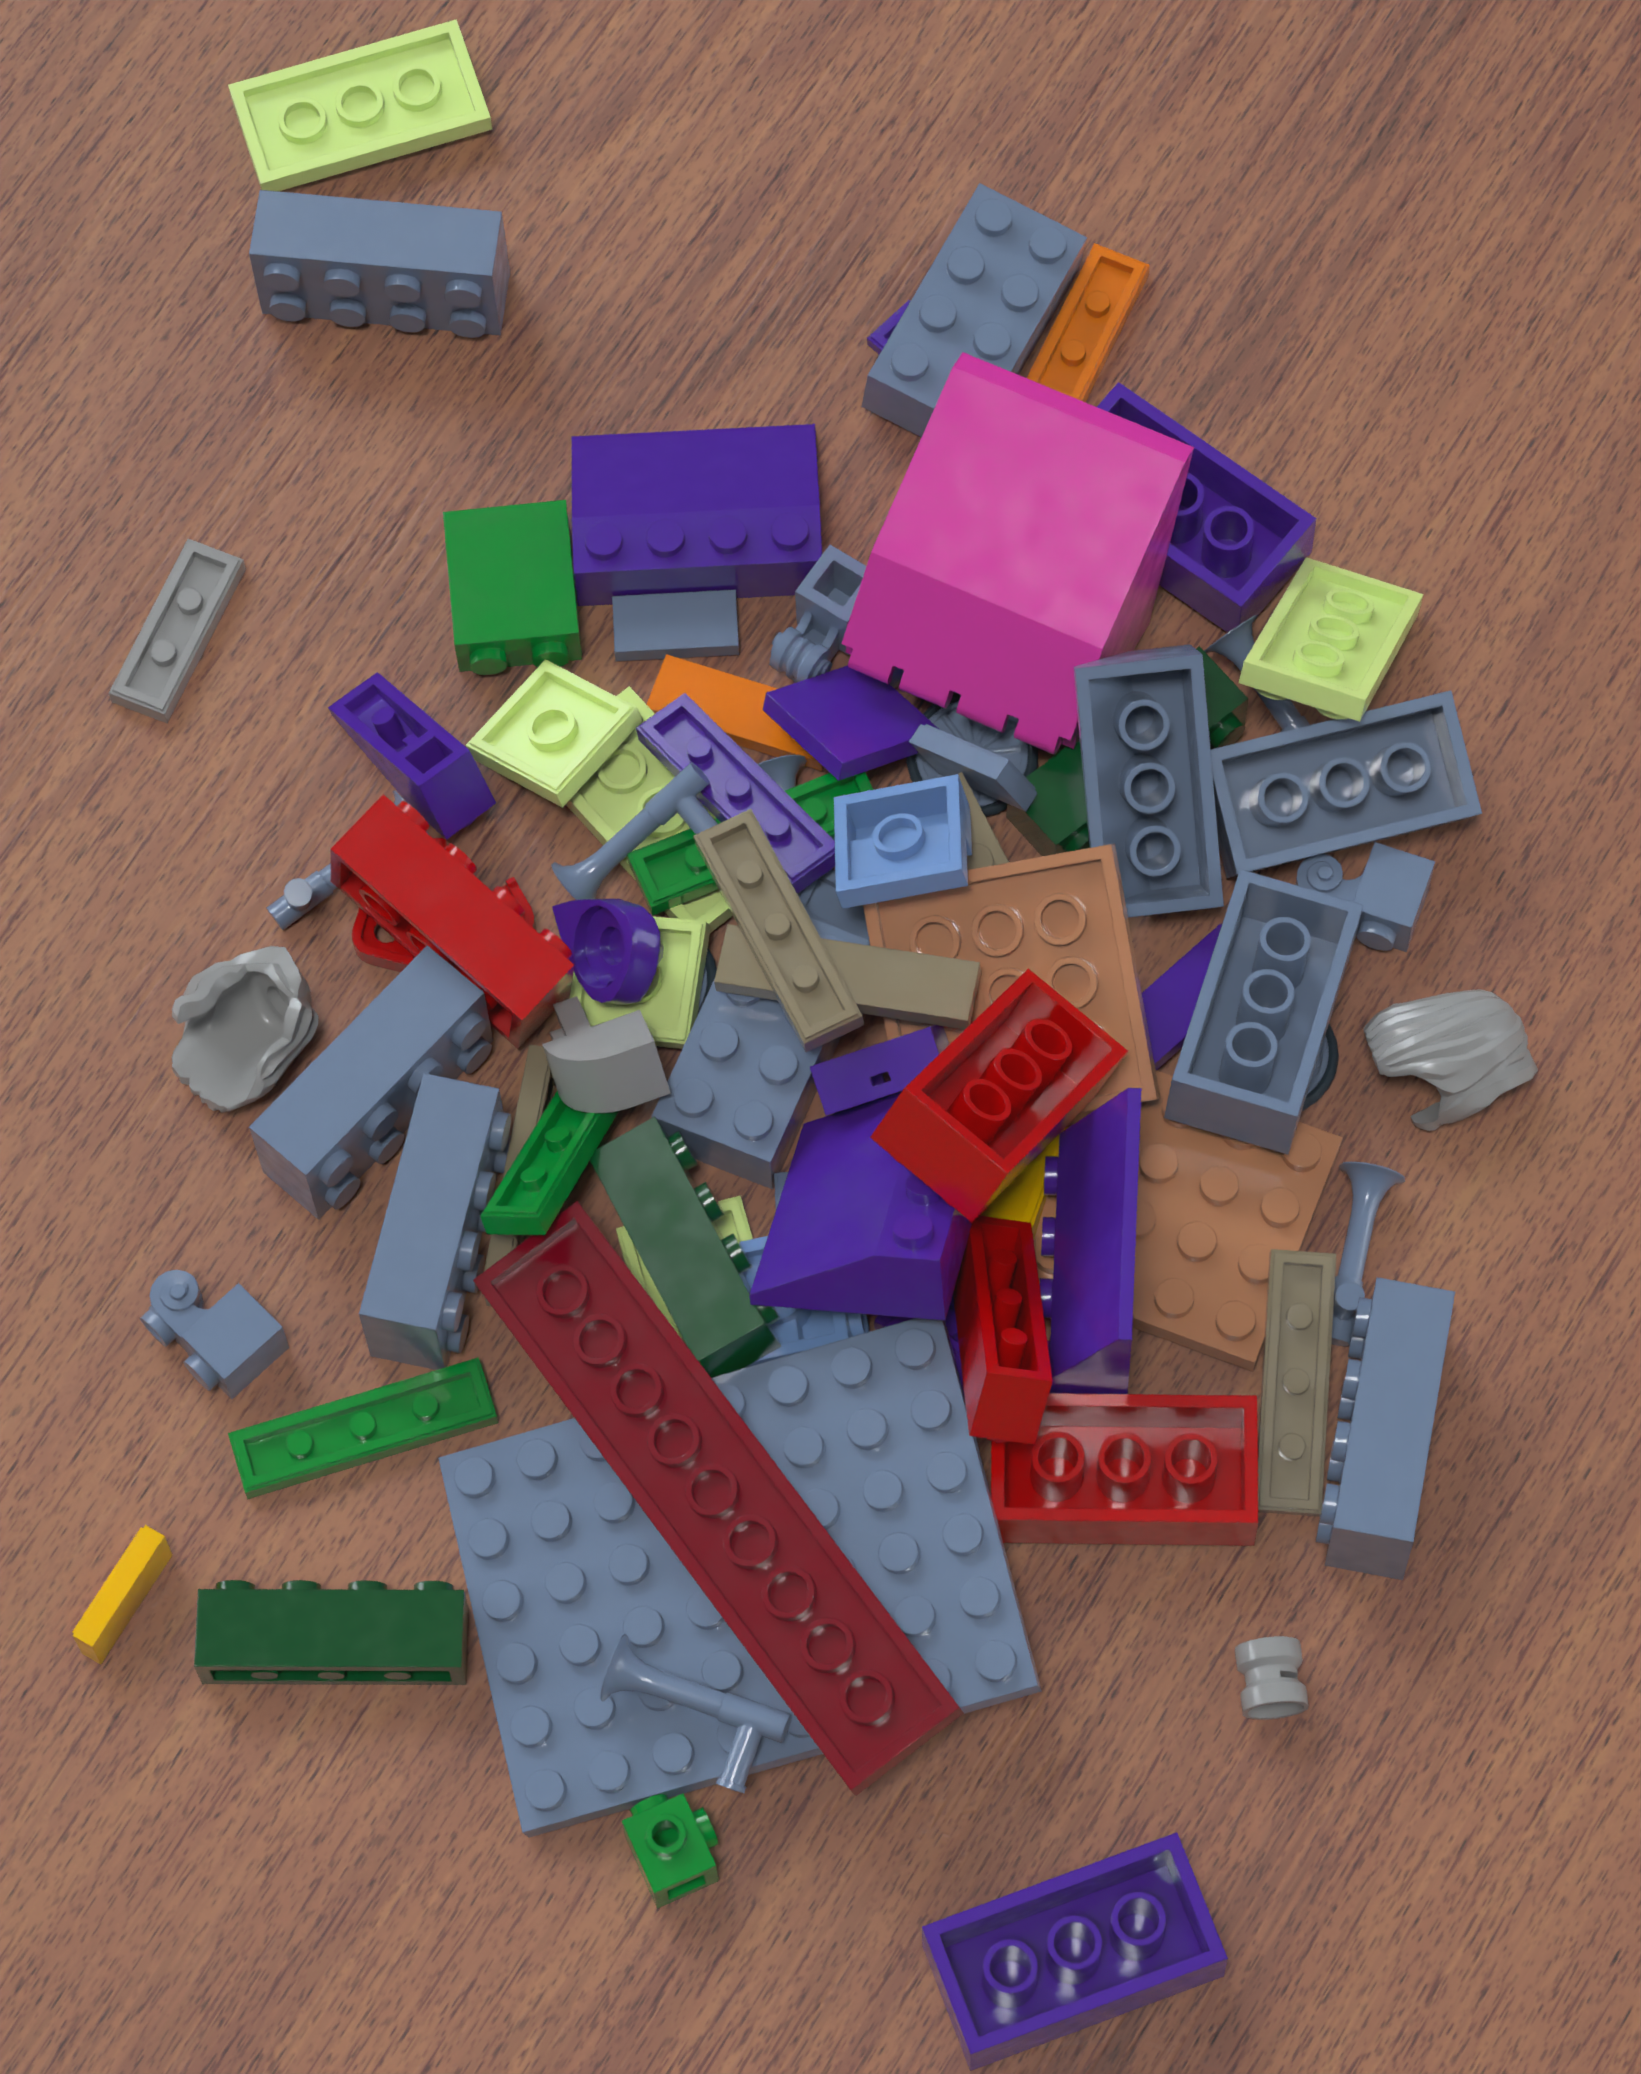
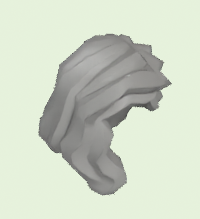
[172,946,318,1113]
[1363,989,1538,1131]

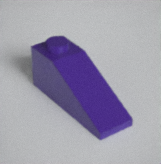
[328,672,496,840]

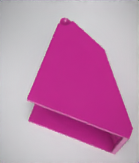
[841,352,1194,755]

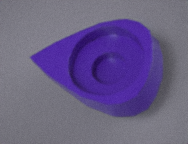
[552,899,664,1005]

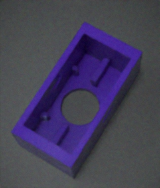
[810,1025,949,1116]

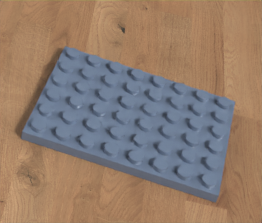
[438,1318,1042,1838]

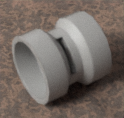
[1235,1636,1309,1720]

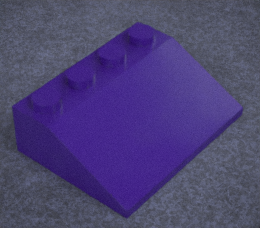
[571,424,822,606]
[1040,1088,1142,1394]
[749,1091,973,1320]

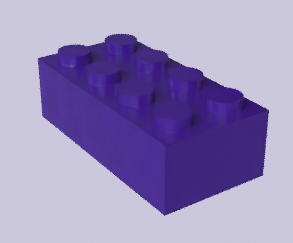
[1097,382,1317,633]
[922,1832,1228,2071]

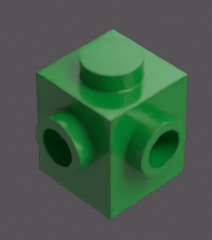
[622,1793,719,1909]

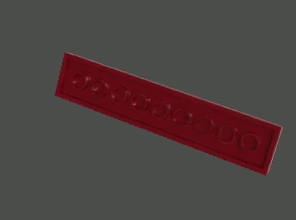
[473,1201,964,1796]

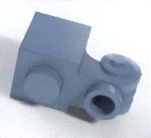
[769,545,866,683]
[1296,842,1435,952]
[140,1269,289,1399]

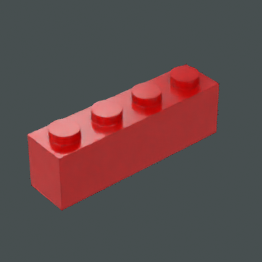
[953,1215,1053,1445]

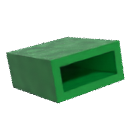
[443,500,582,675]

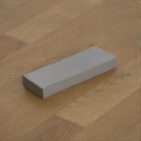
[109,539,246,723]

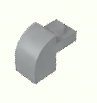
[542,996,671,1113]

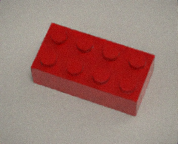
[330,794,574,1049]
[870,968,1128,1222]
[991,1393,1258,1546]

